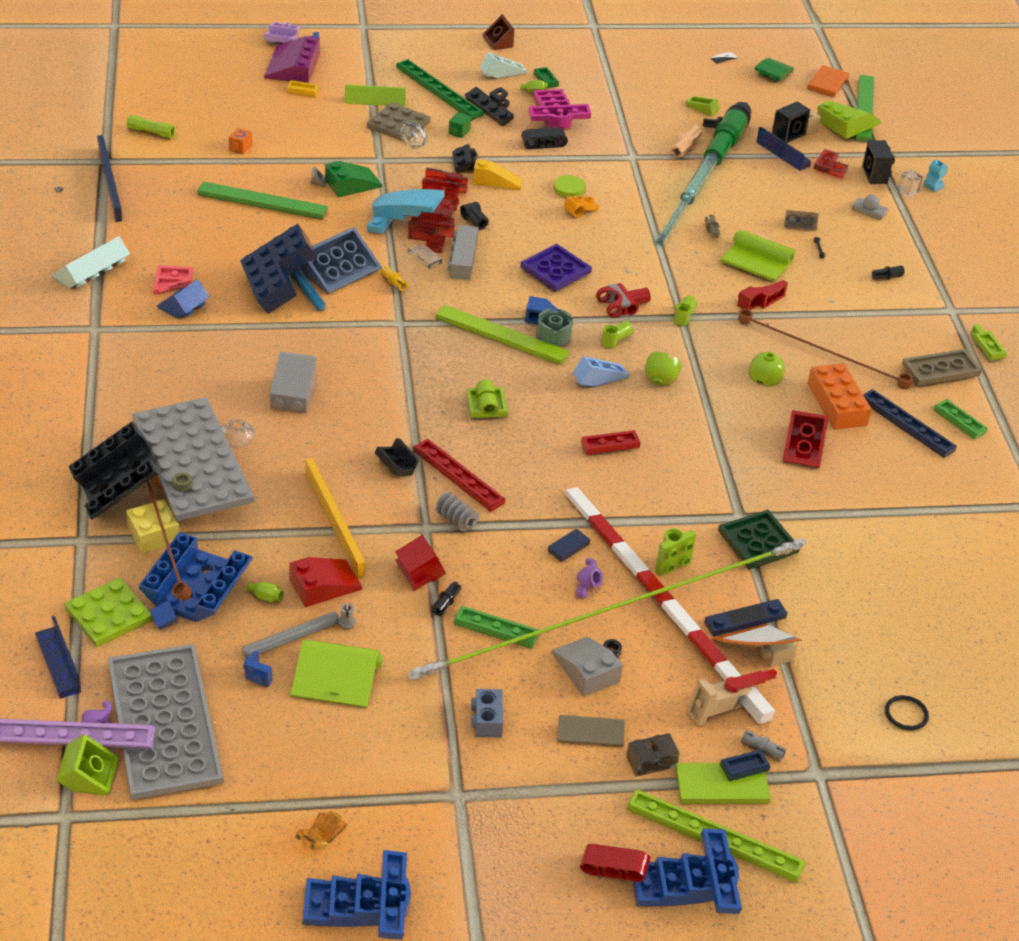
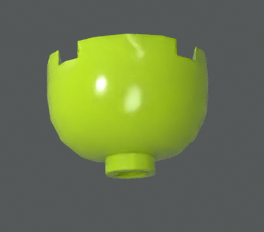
[645,352,682,386]
[748,352,785,386]

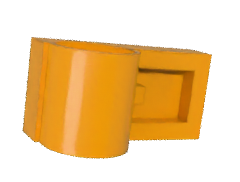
[564,195,599,218]

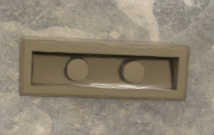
[558,715,625,747]

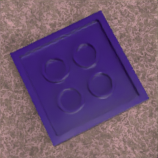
[520,243,592,291]

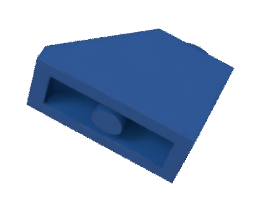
[525,296,558,324]

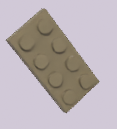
[902,349,982,386]

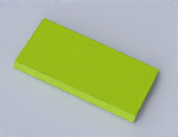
[675,763,770,804]

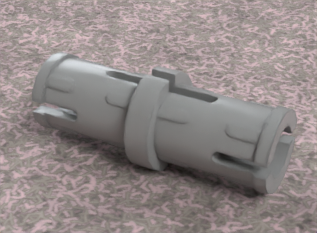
[741,730,787,761]

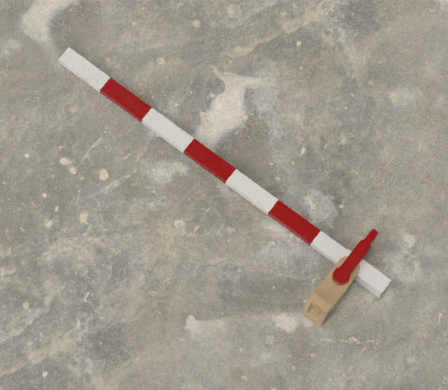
[565,487,777,727]

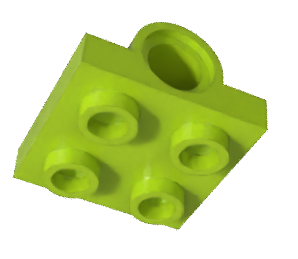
[466,379,508,418]
[655,528,696,577]

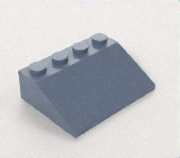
[300,227,382,294]

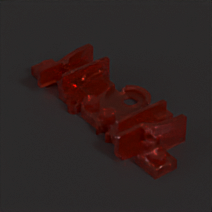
[408,168,468,253]

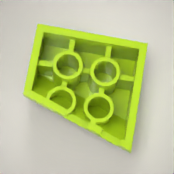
[817,101,881,139]

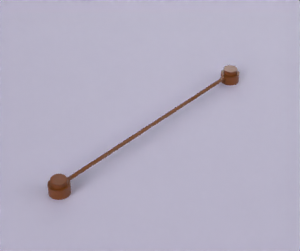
[738,309,913,389]
[147,481,191,601]

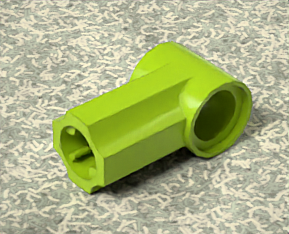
[673,295,698,326]
[601,320,634,348]

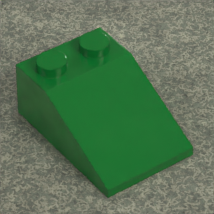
[325,161,382,197]

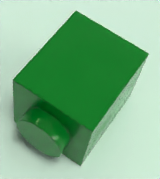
[448,112,471,138]

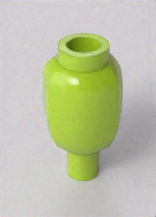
[520,80,548,94]
[247,582,284,603]

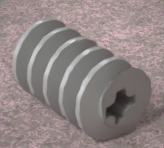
[436,491,480,532]

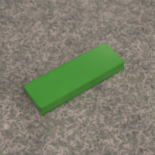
[934,399,988,440]

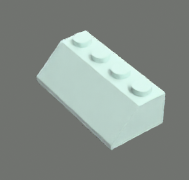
[52,236,130,288]

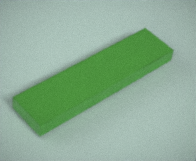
[454,606,539,649]

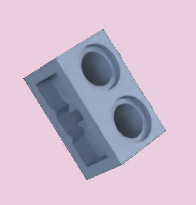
[471,689,503,738]

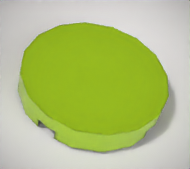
[554,175,586,198]

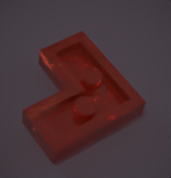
[813,149,849,178]

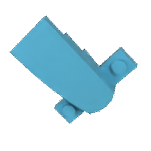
[367,189,445,233]

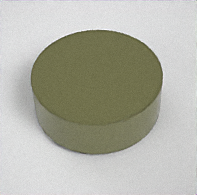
[172,473,193,492]

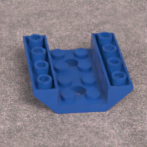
[139,532,253,622]

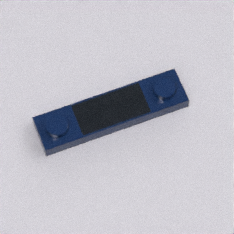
[704,599,787,637]

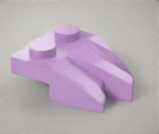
[264,22,300,43]

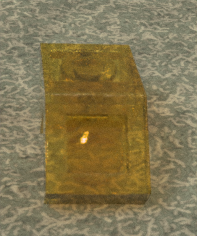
[295,811,347,850]

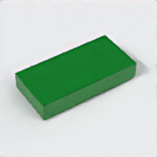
[534,67,559,88]

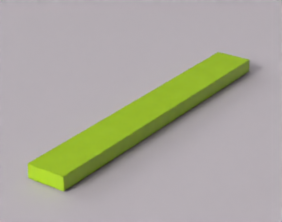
[436,305,569,365]
[627,789,806,883]

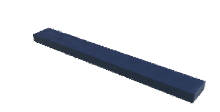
[97,135,122,222]

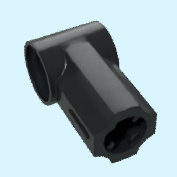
[460,202,489,230]

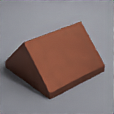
[482,14,515,50]

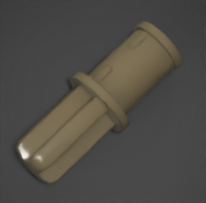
[705,215,721,239]

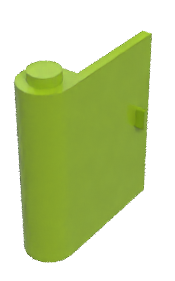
[720,230,795,282]
[290,639,383,708]

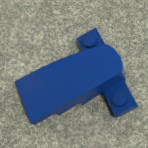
[633,828,742,914]
[302,850,411,940]

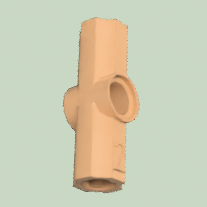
[670,125,702,159]

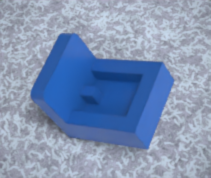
[243,651,272,687]

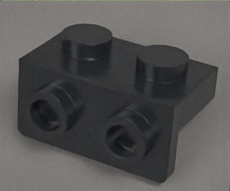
[452,143,478,174]
[374,438,419,476]

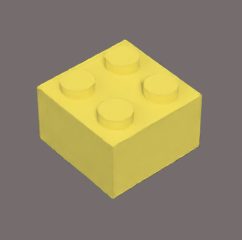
[126,499,179,554]

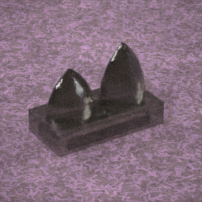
[784,210,819,230]

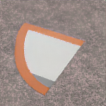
[711,623,802,645]

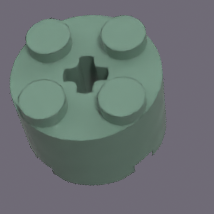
[536,309,573,347]

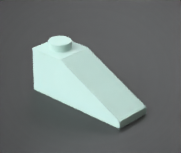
[480,52,527,78]

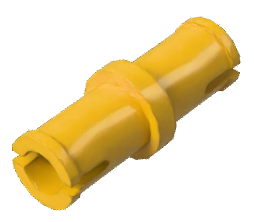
[380,266,408,291]

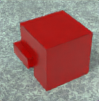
[395,534,446,591]

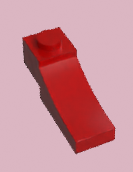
[737,280,788,310]

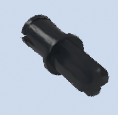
[871,265,905,279]
[431,581,461,616]

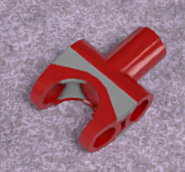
[596,283,651,318]

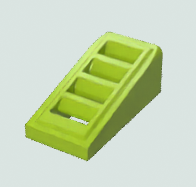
[685,96,719,116]

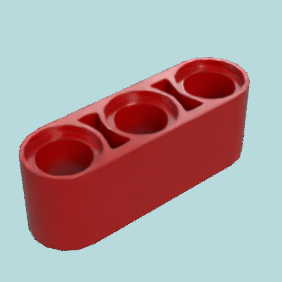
[580,844,650,882]

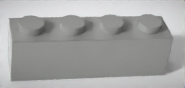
[448,225,478,280]

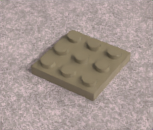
[367,102,431,142]

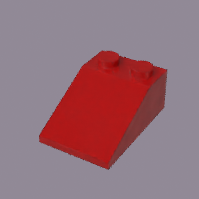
[782,410,829,468]
[289,557,362,607]

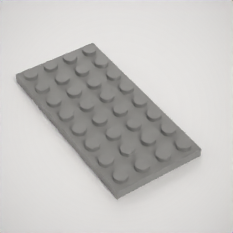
[132,397,254,521]
[108,644,224,800]

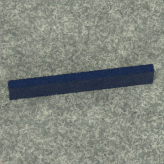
[863,389,957,458]

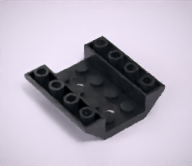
[69,421,162,520]

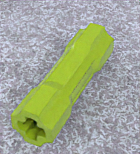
[126,115,175,139]

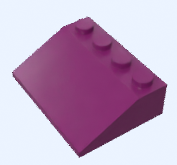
[264,36,320,83]

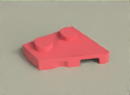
[153,265,194,295]

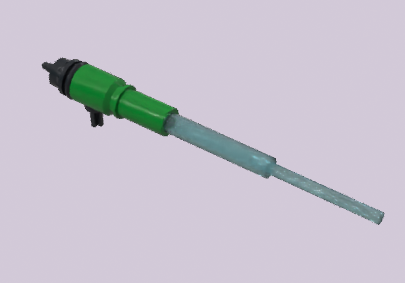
[655,102,752,246]

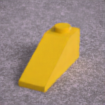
[473,159,522,190]

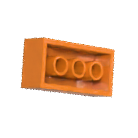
[807,363,872,430]

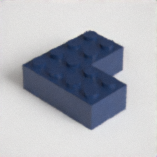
[240,223,317,314]

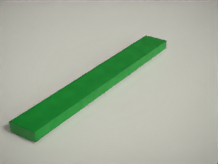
[396,59,483,121]

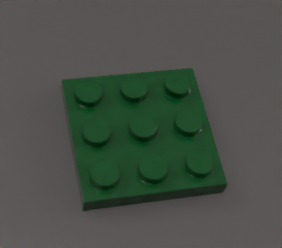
[718,509,800,569]

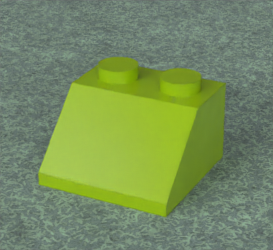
[56,734,119,795]

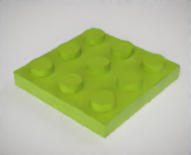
[64,577,152,647]

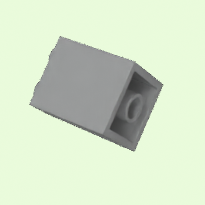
[270,351,317,413]

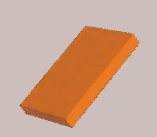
[807,65,850,97]

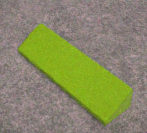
[345,84,406,106]

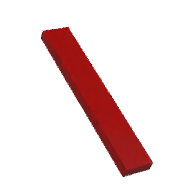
[413,438,505,512]

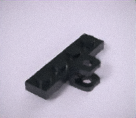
[465,87,514,126]

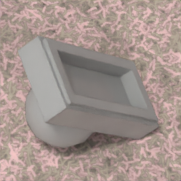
[852,194,888,220]

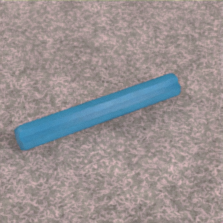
[290,268,326,311]

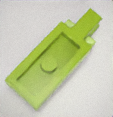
[971,324,1007,361]

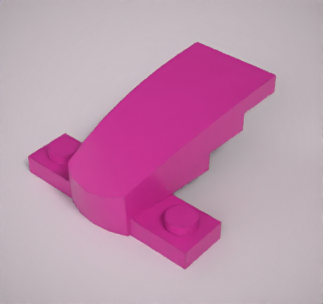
[528,89,591,129]

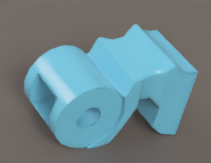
[924,159,948,192]

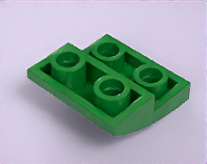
[754,58,794,81]

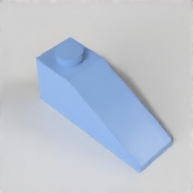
[572,356,630,387]

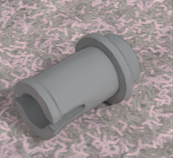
[339,603,356,629]

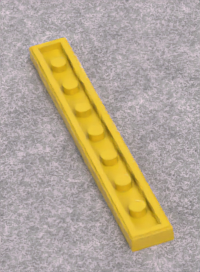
[305,458,365,578]

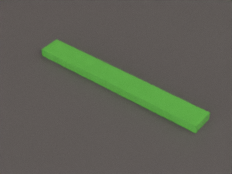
[855,75,874,142]
[197,181,328,220]

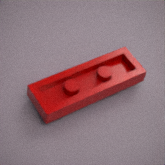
[581,430,641,455]

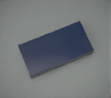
[548,529,590,562]
[720,749,770,781]

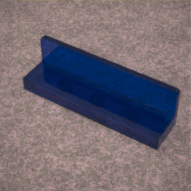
[756,127,811,171]
[35,616,81,699]

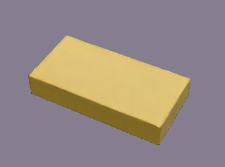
[286,80,319,97]

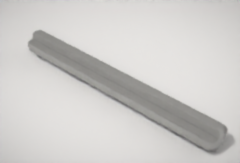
[242,611,339,658]

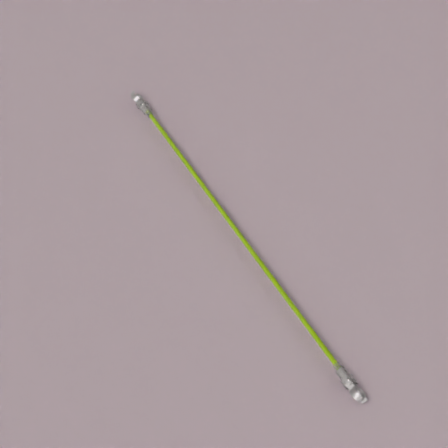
[408,538,806,680]

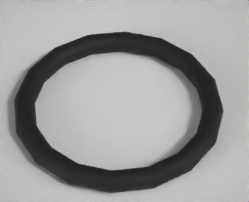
[885,695,929,730]

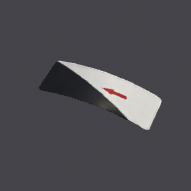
[711,52,738,64]

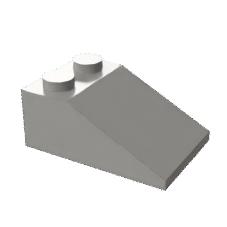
[551,637,623,696]

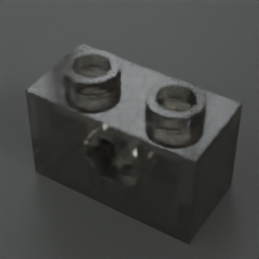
[626,733,680,777]

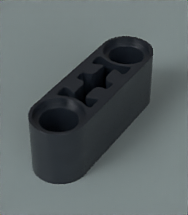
[521,127,568,149]

